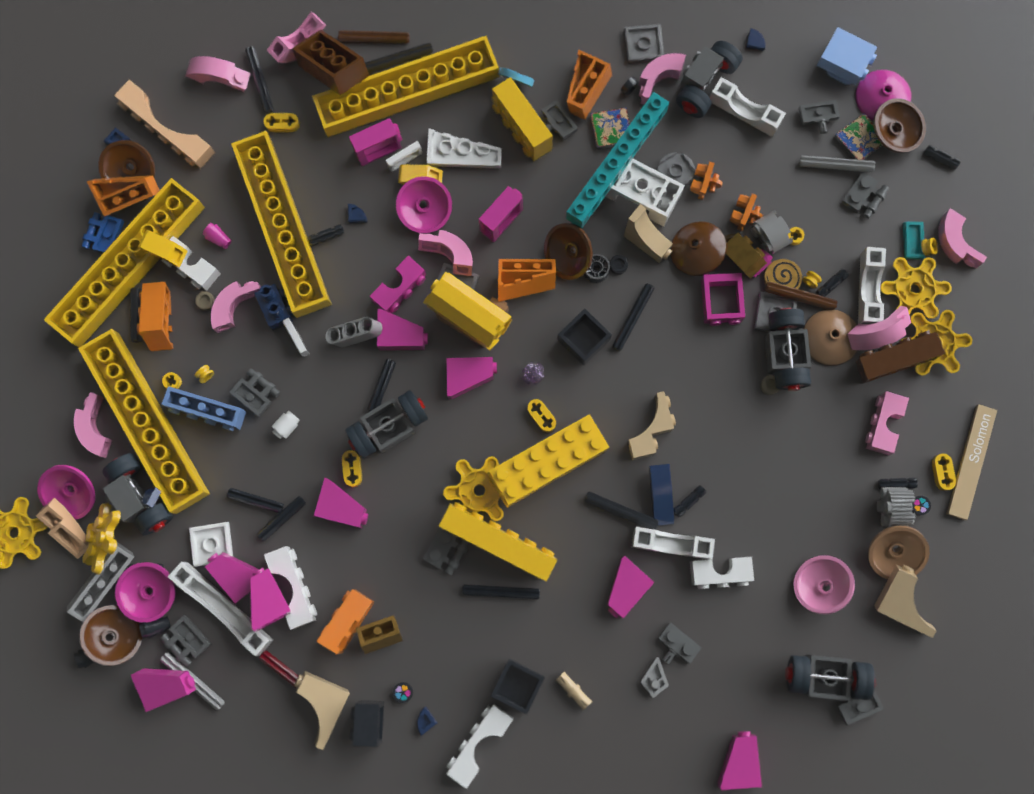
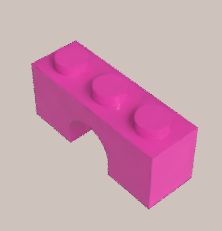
[370,256,426,313]

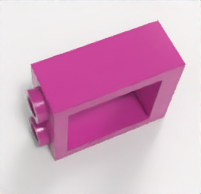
[349,118,402,166]
[479,186,523,242]
[701,273,745,326]

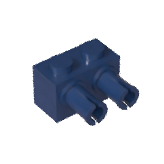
[254,284,293,331]

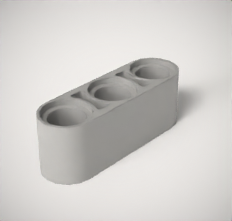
[325,317,382,348]

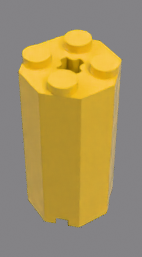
[423,272,512,351]

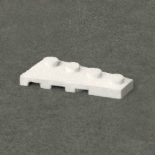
[427,129,502,168]

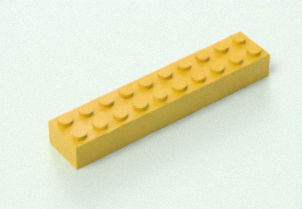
[312,36,499,137]
[231,131,332,318]
[44,178,205,347]
[78,329,210,514]

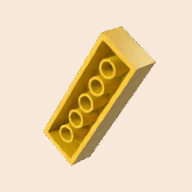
[487,414,609,508]
[439,502,557,582]

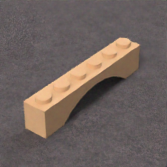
[114,80,215,169]

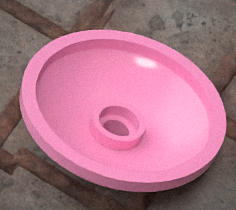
[794,555,855,614]

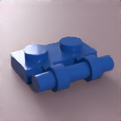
[81,212,124,253]

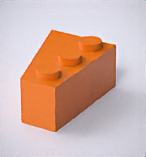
[87,175,160,216]
[317,589,375,654]

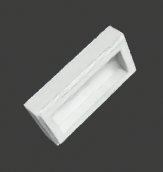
[386,141,422,172]
[283,318,310,357]

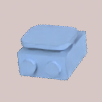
[817,27,877,85]

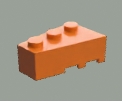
[567,50,612,120]
[498,259,556,302]
[137,281,173,351]

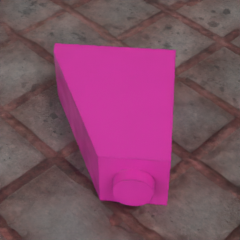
[377,309,428,350]
[446,357,497,399]
[314,478,369,529]
[205,552,259,603]
[607,556,654,619]
[250,568,291,633]
[131,668,196,712]
[718,731,762,790]

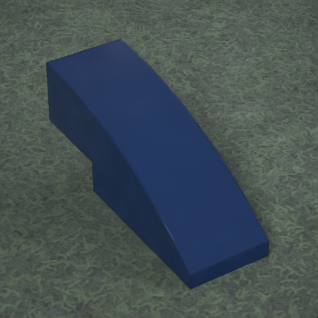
[648,464,674,526]

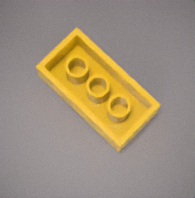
[491,77,553,161]

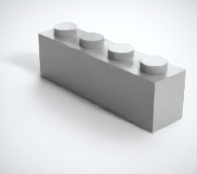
[67,543,134,622]

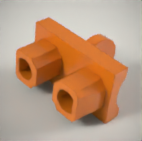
[690,161,723,200]
[729,193,763,231]

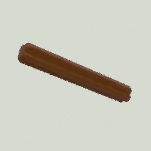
[338,30,410,43]
[765,281,837,310]

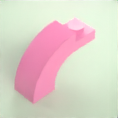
[267,12,326,63]
[639,53,686,105]
[185,56,250,92]
[938,208,987,268]
[418,230,473,276]
[211,281,261,333]
[848,306,911,350]
[74,393,112,458]

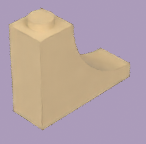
[624,204,673,263]
[874,565,936,638]
[294,671,350,750]

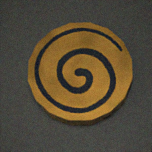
[764,259,802,289]

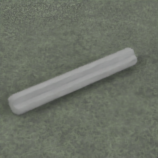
[800,156,875,172]
[160,652,225,710]

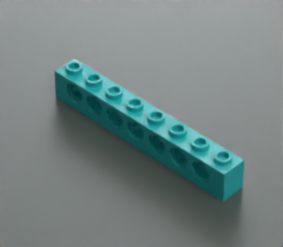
[566,92,669,229]

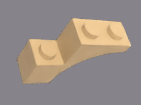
[627,391,676,460]

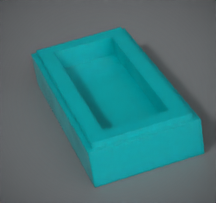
[903,221,925,260]

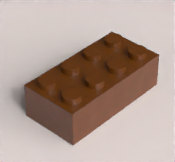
[292,30,369,95]
[855,330,945,384]

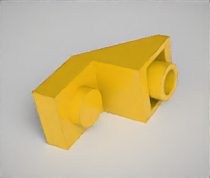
[398,165,443,185]
[138,230,188,268]

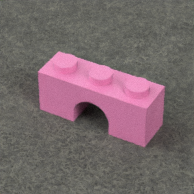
[865,391,909,456]

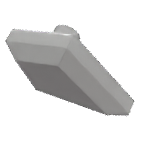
[640,657,669,698]

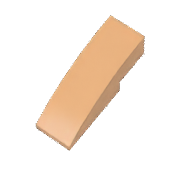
[36,498,89,559]

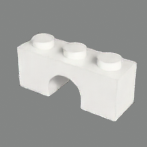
[161,236,221,291]
[690,557,754,589]

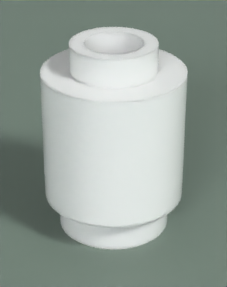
[272,410,300,439]

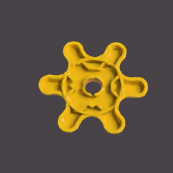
[880,257,952,319]
[901,310,973,376]
[443,456,504,521]
[0,497,48,569]
[82,503,121,575]

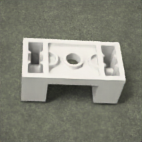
[605,159,685,227]

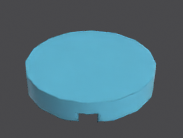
[498,68,534,87]

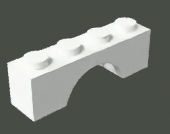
[710,77,786,137]
[858,247,886,324]
[631,527,715,560]
[264,546,317,630]
[447,704,513,789]

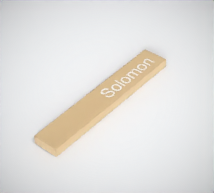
[946,404,997,520]

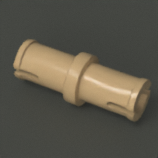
[556,671,592,710]

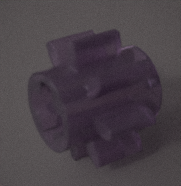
[522,362,545,385]

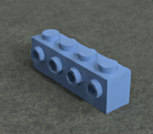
[162,386,246,431]

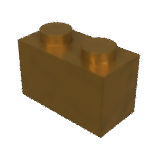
[726,233,767,279]
[356,615,403,654]

